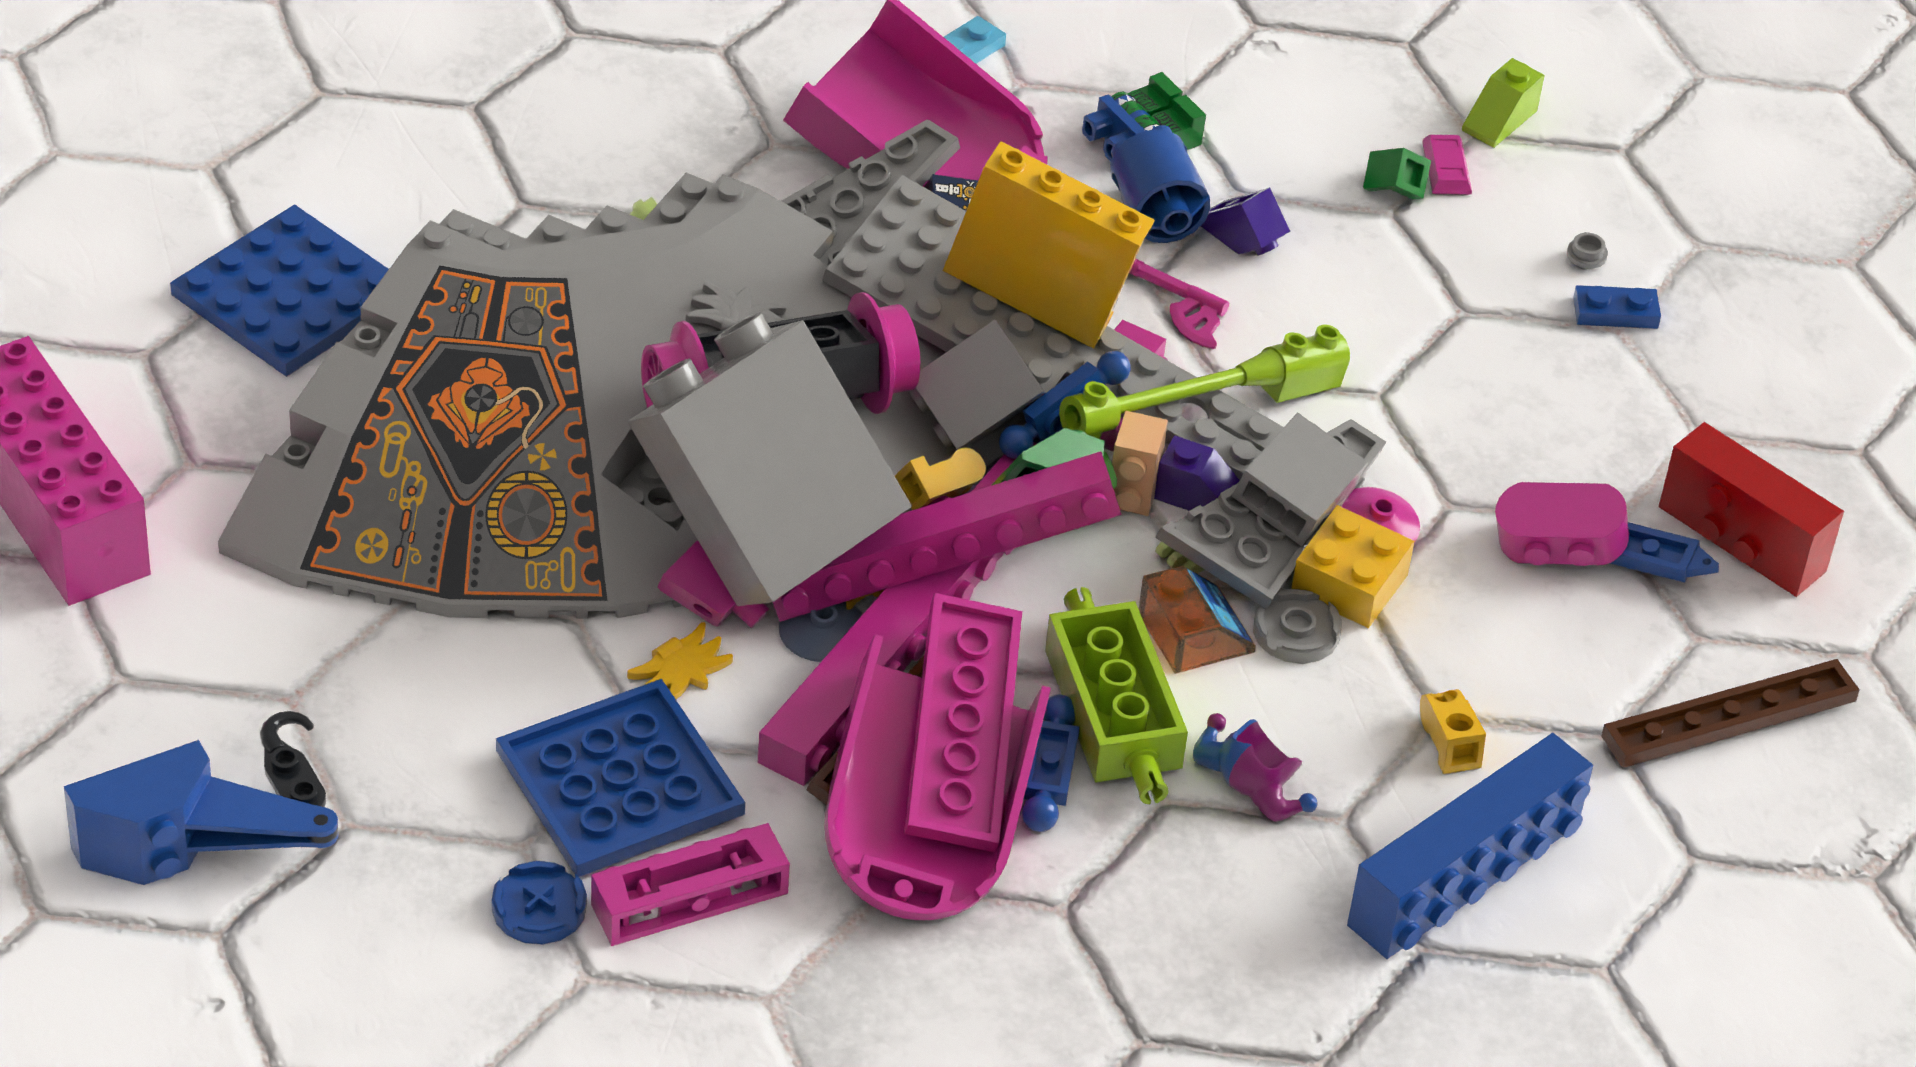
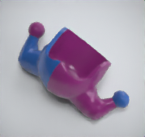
[1193,713,1318,822]

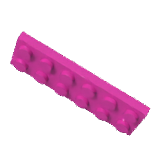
[904,593,1023,852]

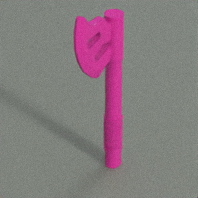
[1129,258,1229,349]

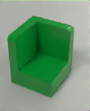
[1363,148,1431,200]

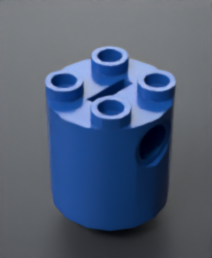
[1110,125,1211,243]

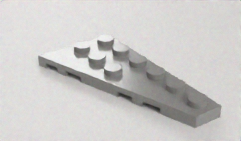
[781,119,960,248]
[1155,419,1387,609]

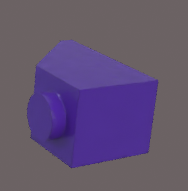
[1201,187,1290,256]
[1154,435,1240,511]

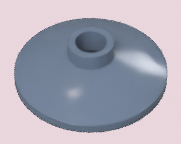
[779,601,863,662]

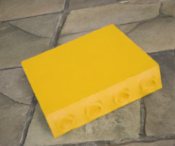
[942,141,1155,349]

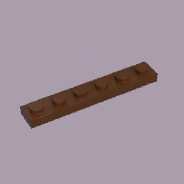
[1601,659,1860,768]

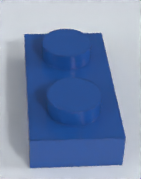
[1573,285,1661,329]

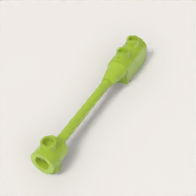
[1059,324,1350,439]

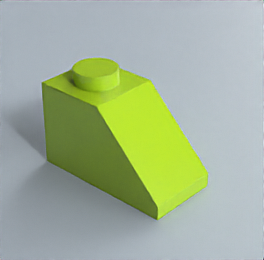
[1462,58,1545,148]

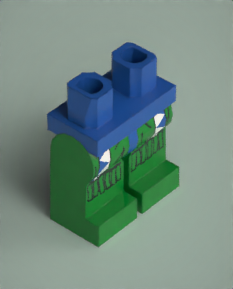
[1082,72,1206,162]

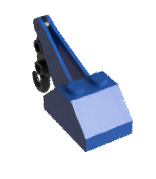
[64,711,339,885]

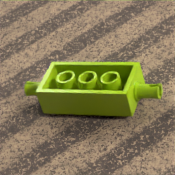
[1045,587,1188,804]

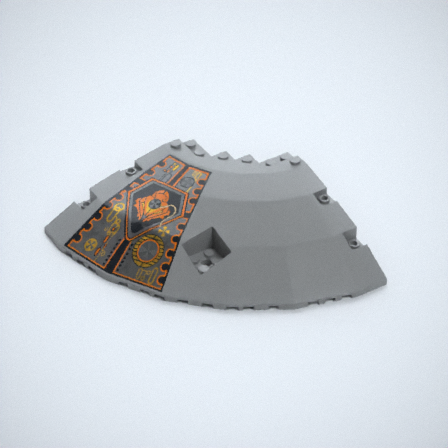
[218,173,1026,619]

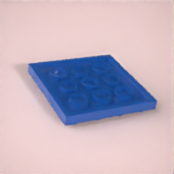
[170,204,389,377]
[496,679,746,877]

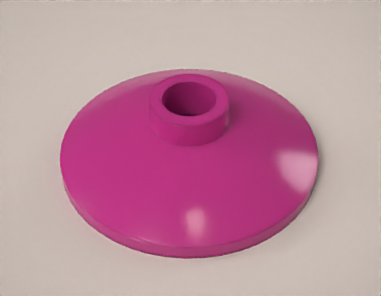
[1341,487,1420,544]

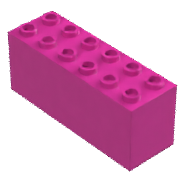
[0,336,151,606]

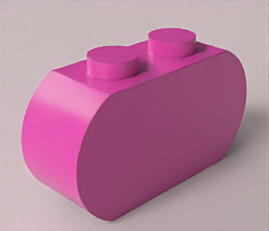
[1495,482,1629,566]

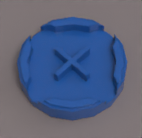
[491,861,587,945]

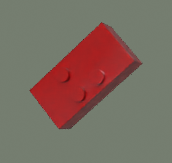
[1658,422,1844,597]

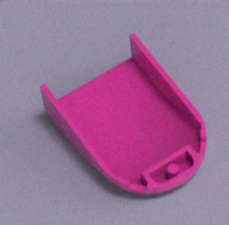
[783,0,1048,187]
[824,634,1051,920]

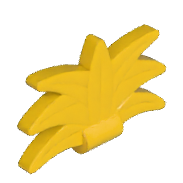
[627,622,733,700]

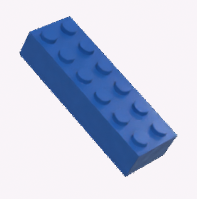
[1347,733,1594,959]

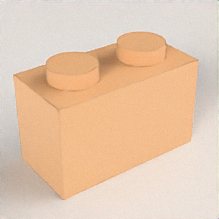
[1112,411,1168,516]

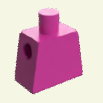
[657,540,769,629]

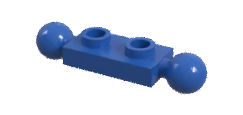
[999,351,1131,459]
[1022,694,1080,832]

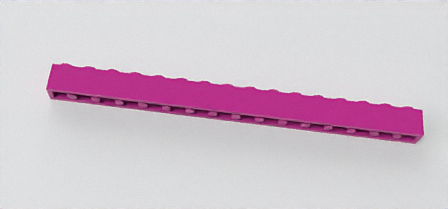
[758,319,1168,786]

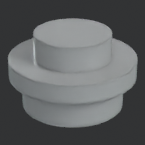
[1567,232,1608,269]

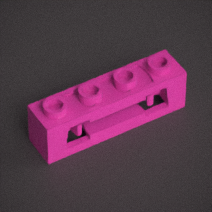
[591,823,790,946]

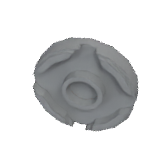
[1253,589,1342,664]

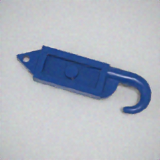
[1610,522,1719,583]

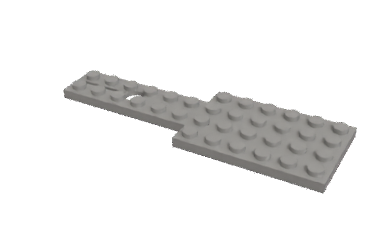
[822,175,1284,480]

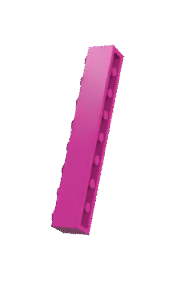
[773,451,1121,622]

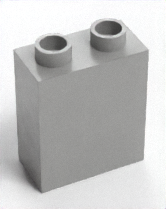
[627,312,912,606]

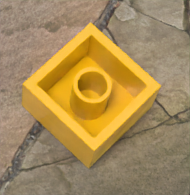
[1291,505,1415,628]

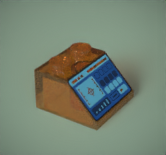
[1138,566,1256,674]

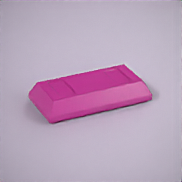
[1422,135,1472,195]

